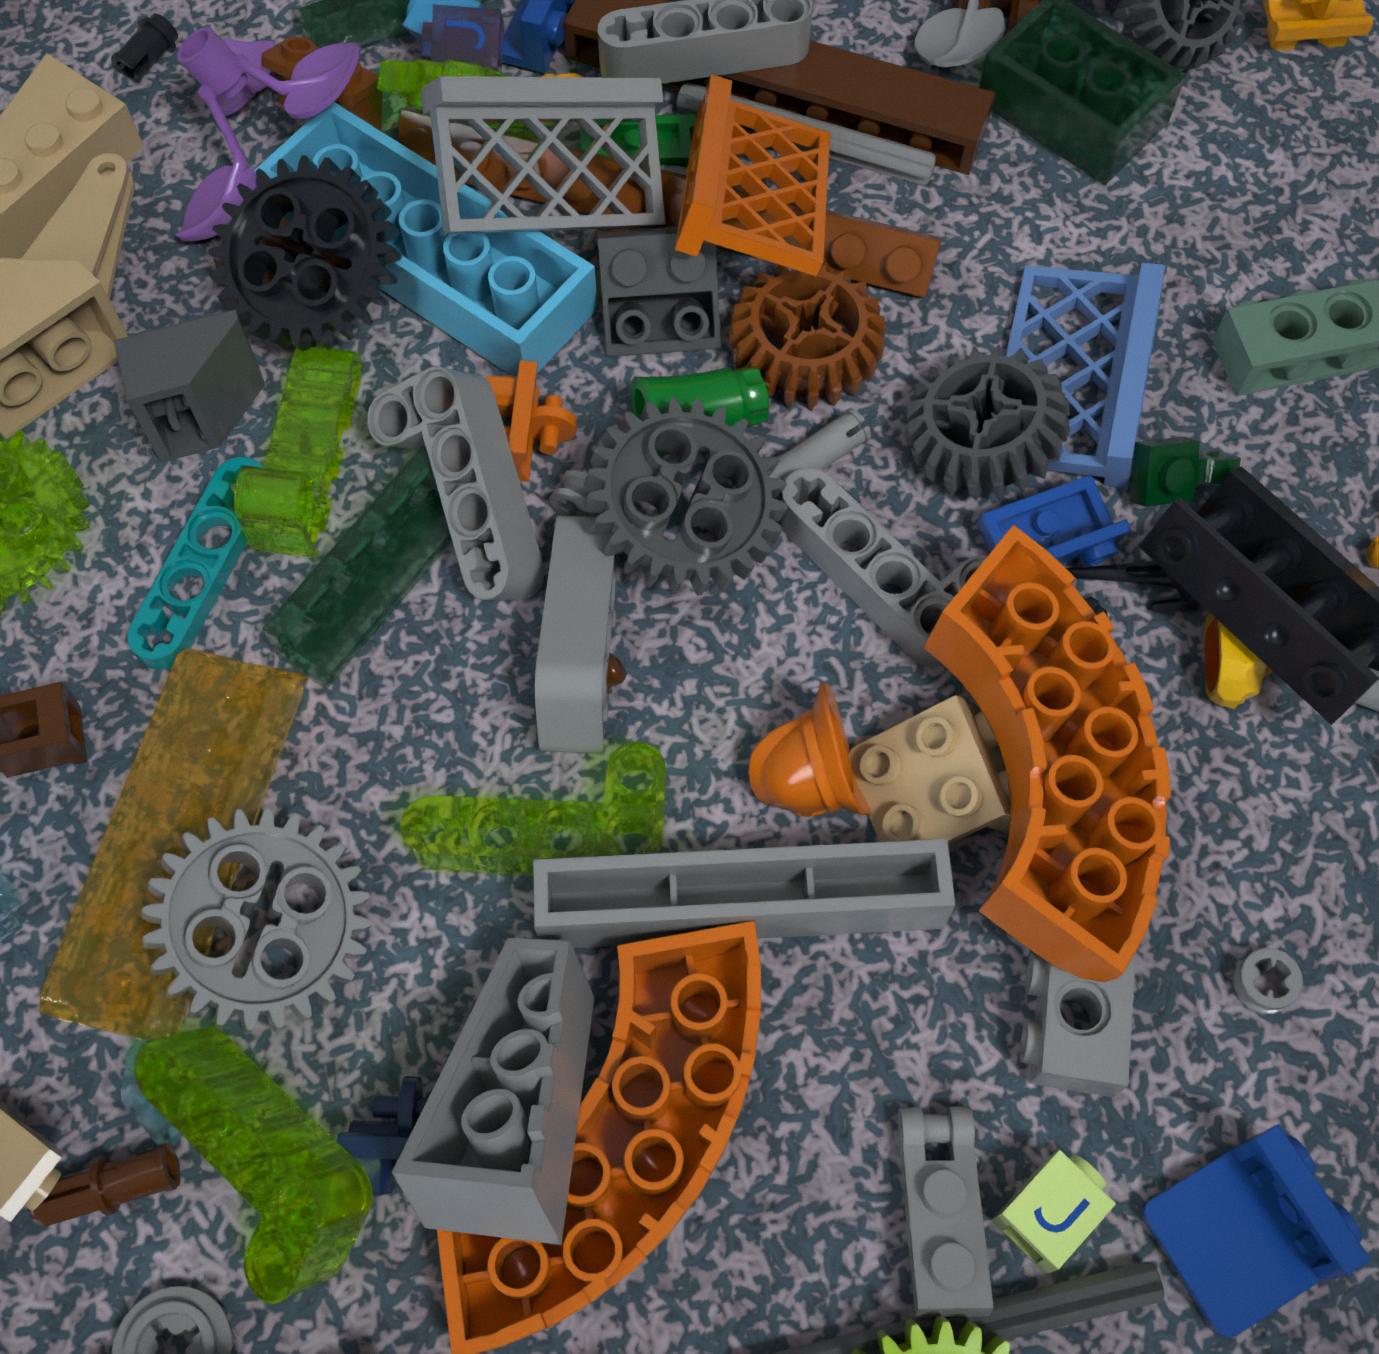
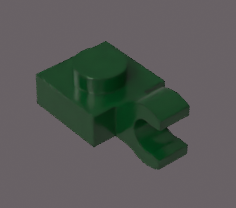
[1130,436,1241,507]

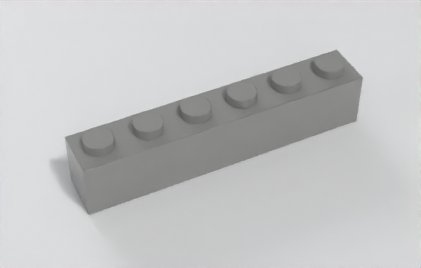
[533,839,955,948]

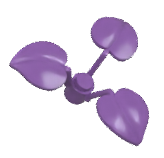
[174,27,362,241]

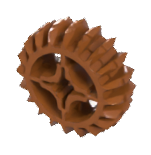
[729,261,886,411]

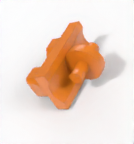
[486,360,578,482]

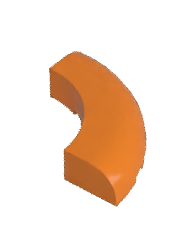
[924,524,1171,982]
[437,921,761,1354]

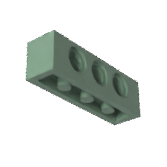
[1212,279,1379,397]

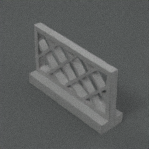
[420,76,665,235]

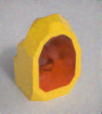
[1204,613,1273,709]

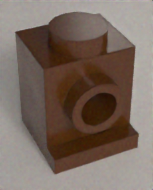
[0,682,88,778]

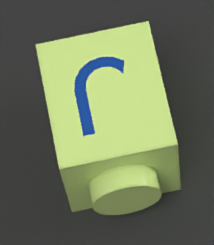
[991,1150,1116,1275]

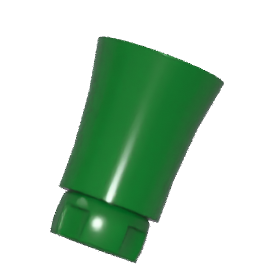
[631,366,770,457]

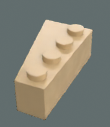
[0,53,144,259]

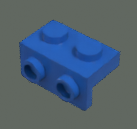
[497,0,575,73]
[975,475,1132,568]

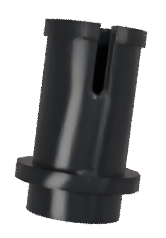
[111,13,178,83]

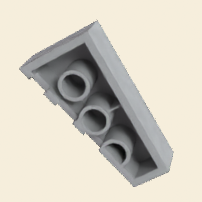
[392,938,595,1245]

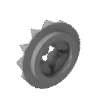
[112,1286,236,1354]

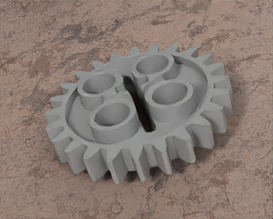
[141,808,372,1034]

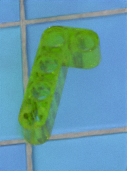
[234,347,363,558]
[400,741,667,876]
[134,1026,373,1304]

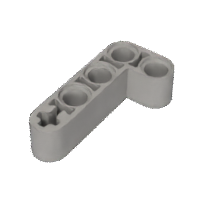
[598,0,813,84]
[367,366,544,601]
[780,467,987,667]
[535,515,619,754]

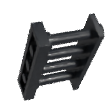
[1138,466,1379,725]

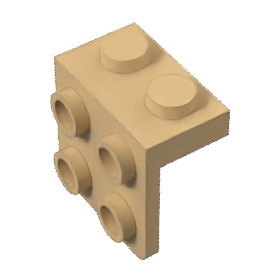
[849,695,1011,845]

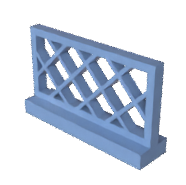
[1006,263,1165,491]

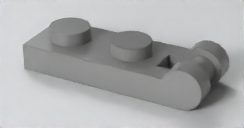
[898,1106,994,1318]

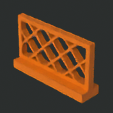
[675,74,830,276]

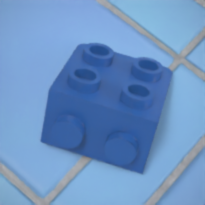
[1141,1124,1371,1338]

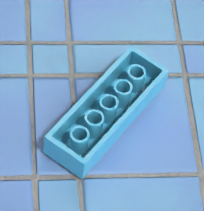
[254,102,598,376]

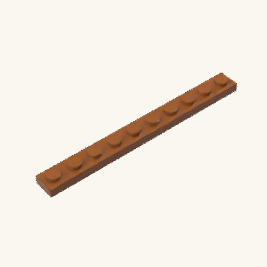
[397,107,942,298]

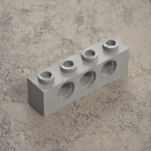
[1020,952,1136,1097]

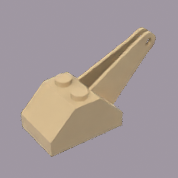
[0,153,135,444]

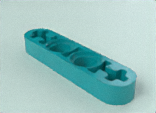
[127,456,272,670]

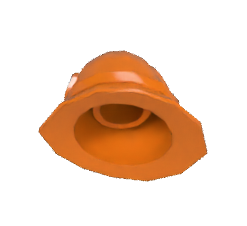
[748,682,872,817]

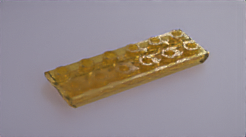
[40,648,308,1048]

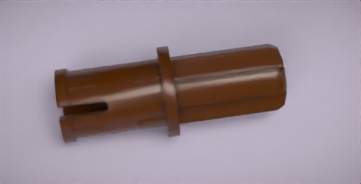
[29,1143,181,1227]

